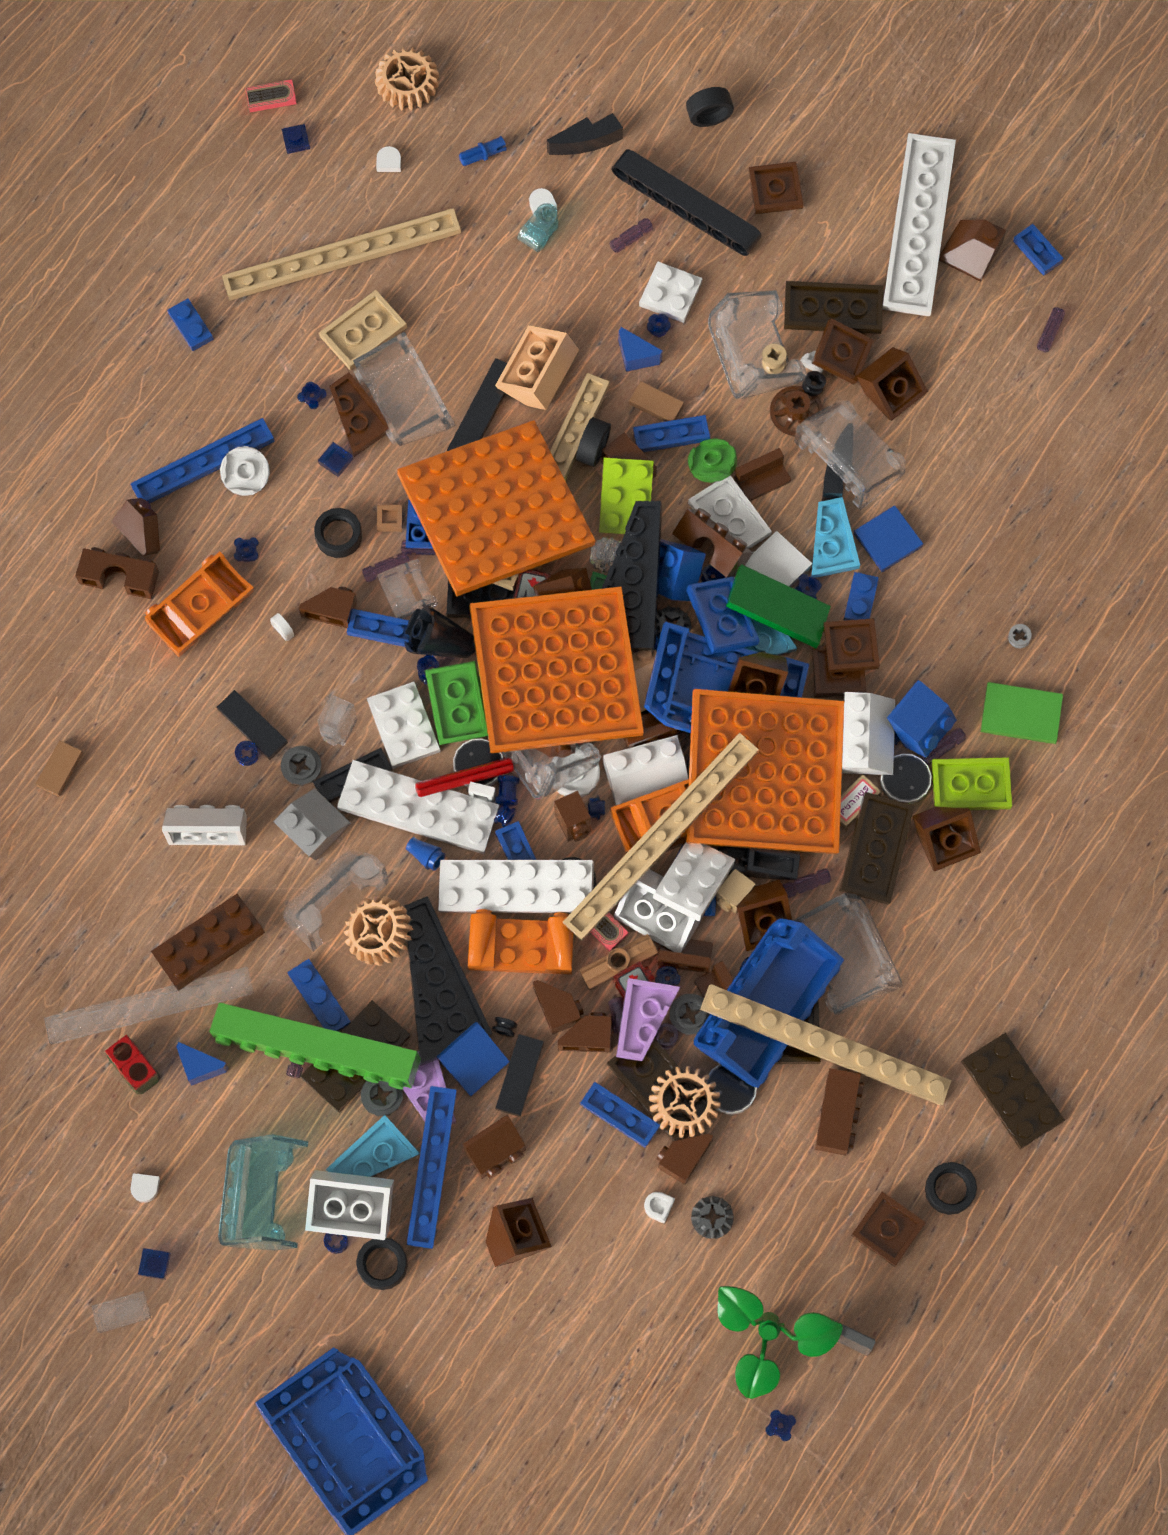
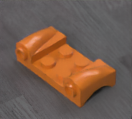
[145,551,254,657]
[610,779,689,854]
[468,909,574,975]

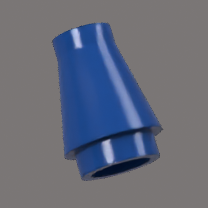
[406,837,445,871]

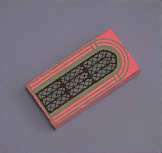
[245,79,297,112]
[590,913,629,952]

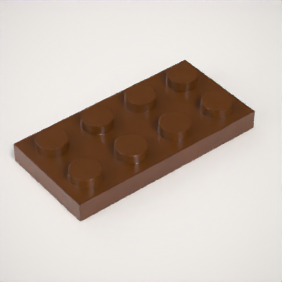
[151,894,265,991]

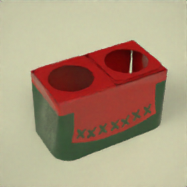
[105,1034,160,1094]

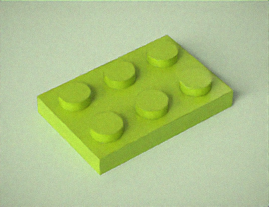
[599,458,654,534]
[932,757,1012,810]

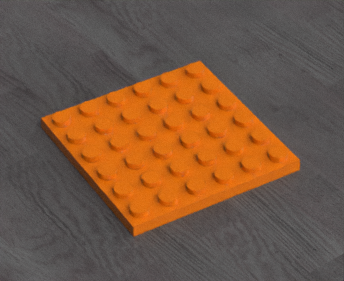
[397,420,596,596]
[470,587,644,753]
[686,689,844,854]

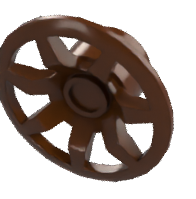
[770,386,823,436]

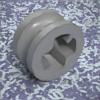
[1008,624,1032,649]

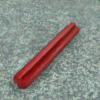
[415,757,514,797]

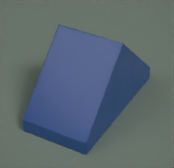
[618,327,663,372]
[176,1042,229,1086]

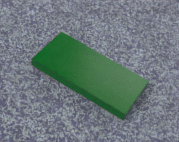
[726,564,831,648]

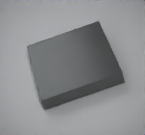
[830,1318,876,1356]

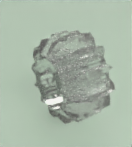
[589,537,621,574]

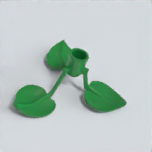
[717,1286,843,1399]

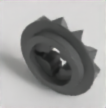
[656,605,691,639]
[281,746,322,786]
[670,994,710,1036]
[361,1080,403,1117]
[691,1196,734,1239]

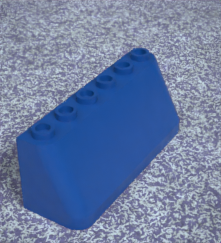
[694,919,845,1088]

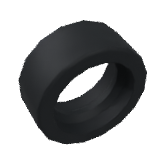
[686,87,734,127]
[576,417,611,467]
[314,508,362,558]
[925,1162,977,1215]
[356,1238,408,1290]

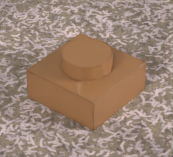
[377,505,403,532]

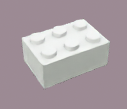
[305,1170,394,1240]

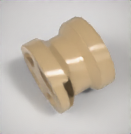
[762,344,787,375]

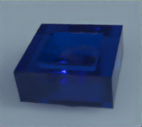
[282,124,310,154]
[318,442,353,477]
[138,1248,171,1280]

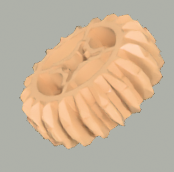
[375,47,439,111]
[344,896,413,966]
[649,1066,721,1138]

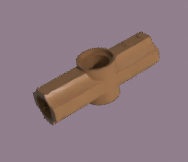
[579,934,658,991]

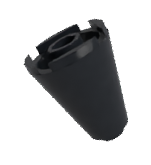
[404,604,476,658]

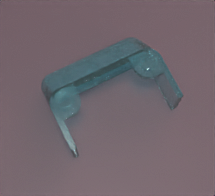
[218,1134,308,1251]

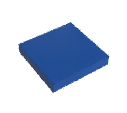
[854,505,923,572]
[436,1022,510,1096]

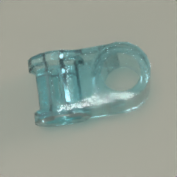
[517,203,558,252]

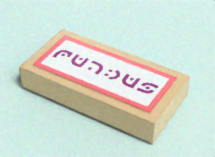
[840,774,881,829]

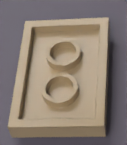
[319,290,407,371]

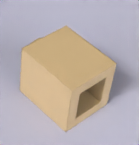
[716,869,756,914]

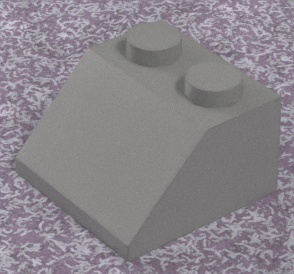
[273,788,351,860]

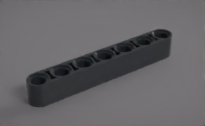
[611,149,762,256]

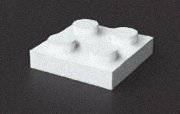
[639,262,702,323]

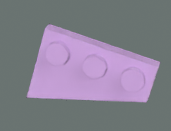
[616,978,680,1061]

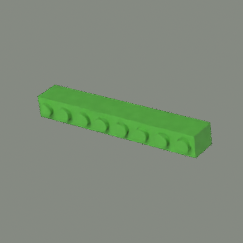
[209,1002,421,1089]

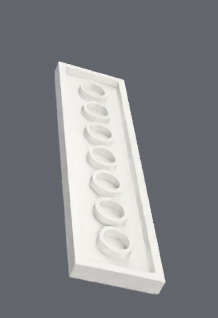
[883,133,956,316]

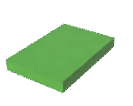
[425,661,488,745]
[980,682,1063,744]

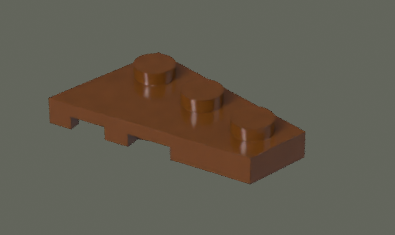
[330,372,394,457]

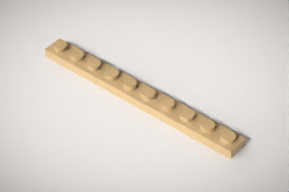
[222,208,461,301]
[493,373,610,591]
[563,733,759,941]
[700,984,951,1105]

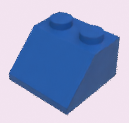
[887,680,957,758]

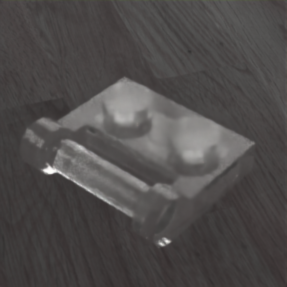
[377,559,438,619]

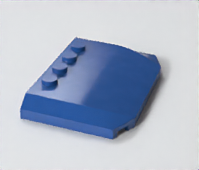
[644,622,809,733]
[255,1347,428,1535]

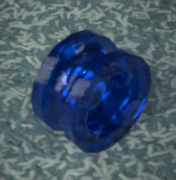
[235,741,259,766]
[494,803,517,828]
[324,1233,348,1254]

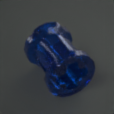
[417,655,439,684]
[495,775,520,806]

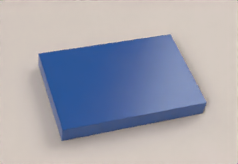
[686,576,760,654]

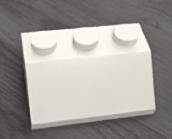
[842,692,895,775]
[603,735,688,805]
[162,805,247,845]
[613,869,704,953]

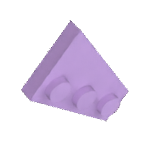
[403,1051,456,1124]

